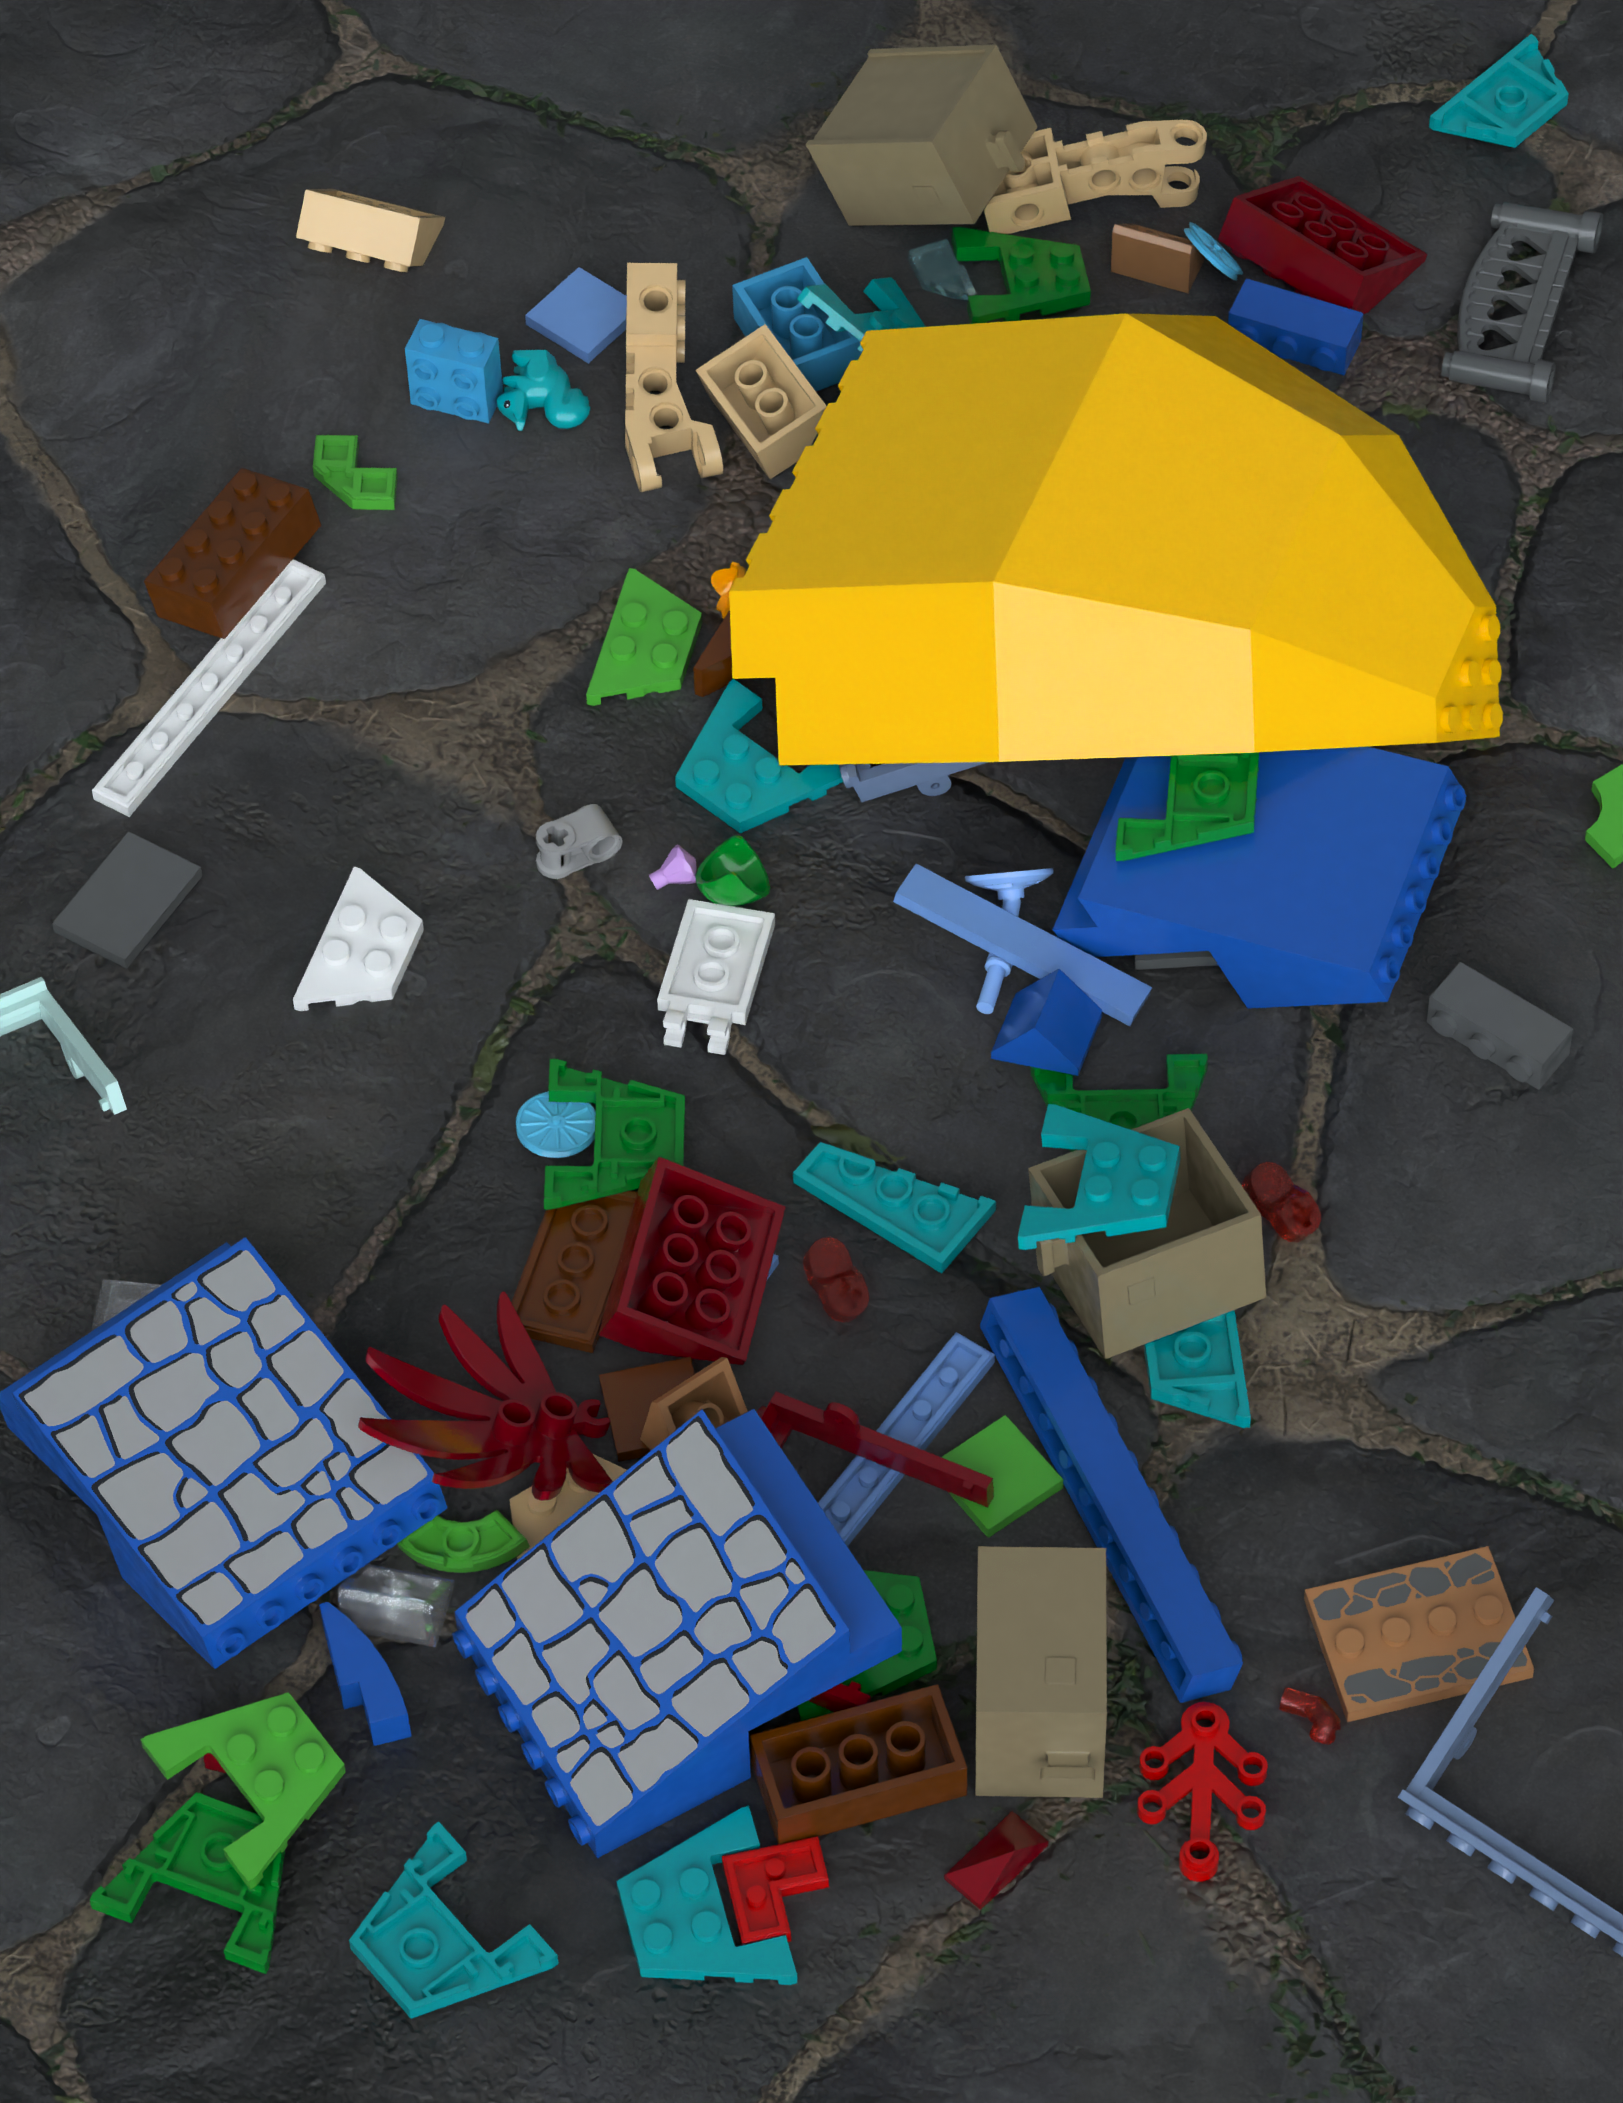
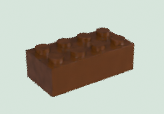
[144,468,321,639]
[750,1684,967,1844]

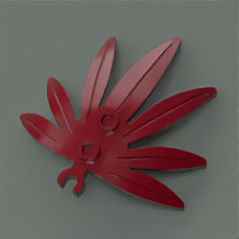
[358,1291,613,1500]

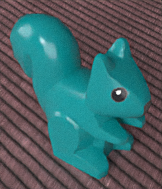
[496,350,591,431]

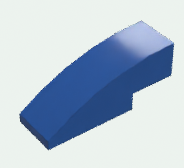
[319,1602,411,1746]

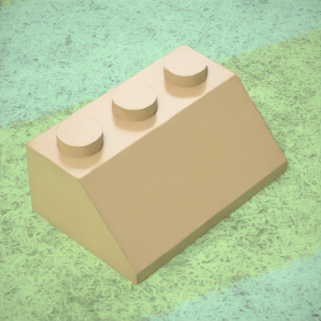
[296,189,445,272]
[696,324,827,479]

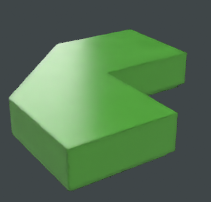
[313,435,398,510]

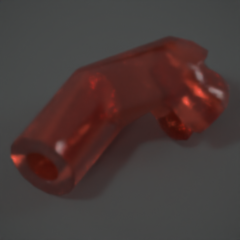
[1279,1687,1341,1745]

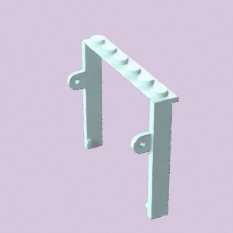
[0,977,127,1115]

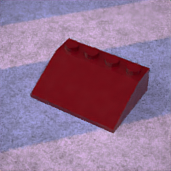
[1218,176,1428,314]
[598,1157,786,1365]

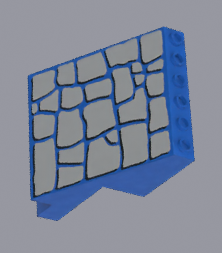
[0,1237,447,1669]
[452,1409,902,1858]

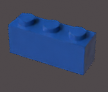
[1228,278,1364,376]

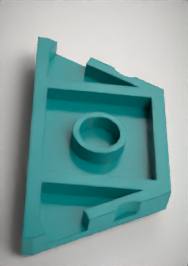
[1429,34,1569,148]
[1143,1310,1251,1428]

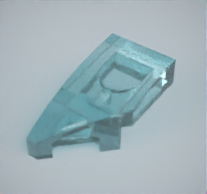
[908,239,976,301]

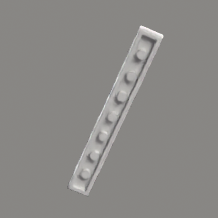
[92,559,326,817]

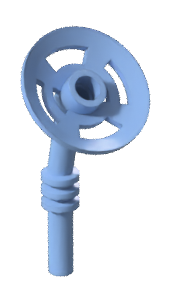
[965,868,1054,1014]

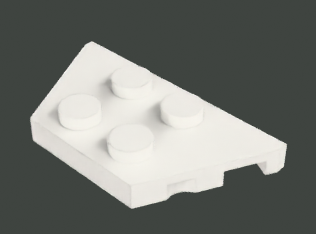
[293,867,424,1011]

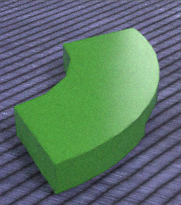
[1585,764,1623,869]
[397,1510,530,1573]

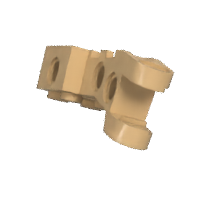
[984,120,1207,234]
[625,263,723,492]

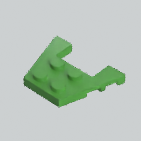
[141,1692,346,1890]

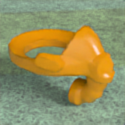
[711,561,746,619]

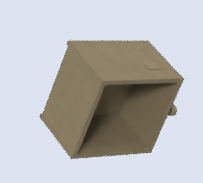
[806,45,1037,226]
[1028,1108,1266,1359]
[975,1546,1107,1798]

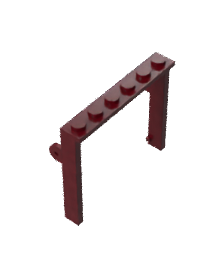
[757,1391,994,1712]

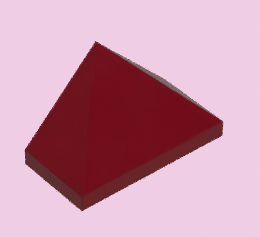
[944,1811,1048,1910]

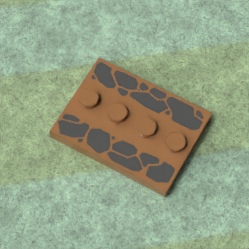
[1304,1546,1534,1722]

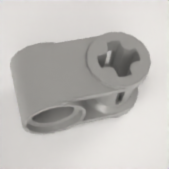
[536,804,623,879]

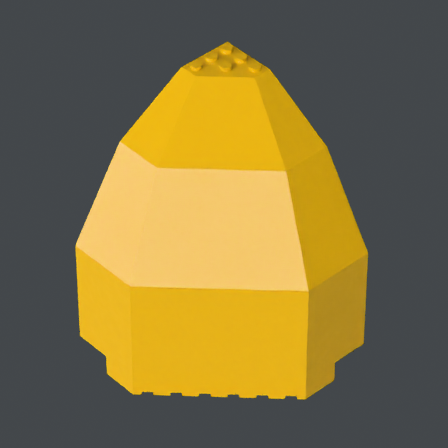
[729,314,1503,765]

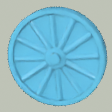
[1184,222,1243,281]
[516,1091,596,1158]

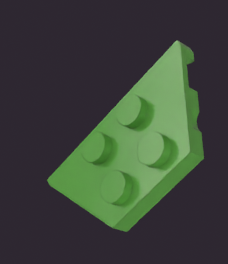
[586,568,702,706]

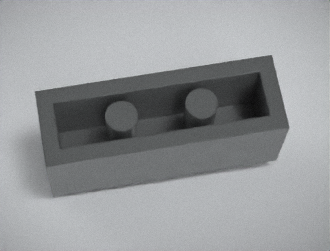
[1427,962,1573,1090]

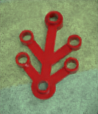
[1137,1702,1268,1882]

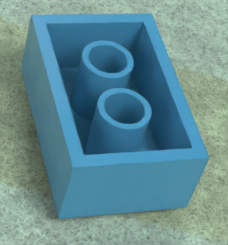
[732,257,862,391]

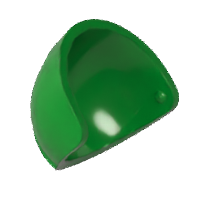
[695,835,770,906]

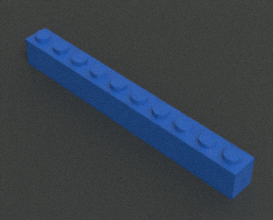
[980,1287,1243,1703]

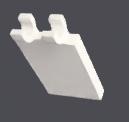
[657,899,775,1055]

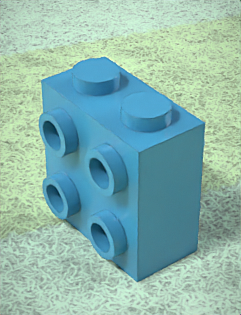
[405,319,503,424]

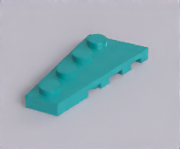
[793,1142,996,1274]

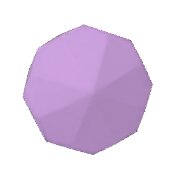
[649,844,697,890]

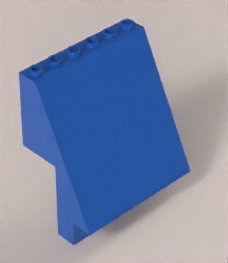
[1052,746,1467,1009]

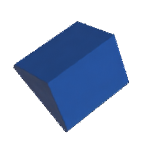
[991,969,1102,1076]

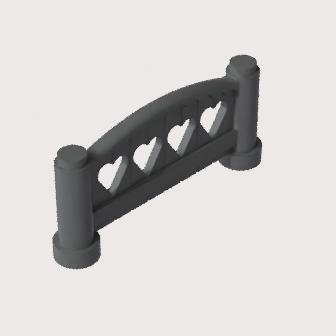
[1441,202,1603,404]

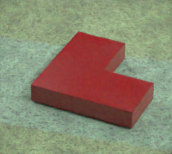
[721,1836,829,1946]

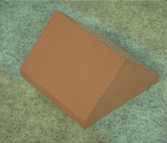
[1111,223,1205,293]
[640,1357,748,1450]

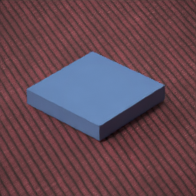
[525,267,627,364]

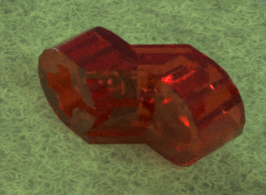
[1242,1162,1321,1242]
[803,1237,869,1322]

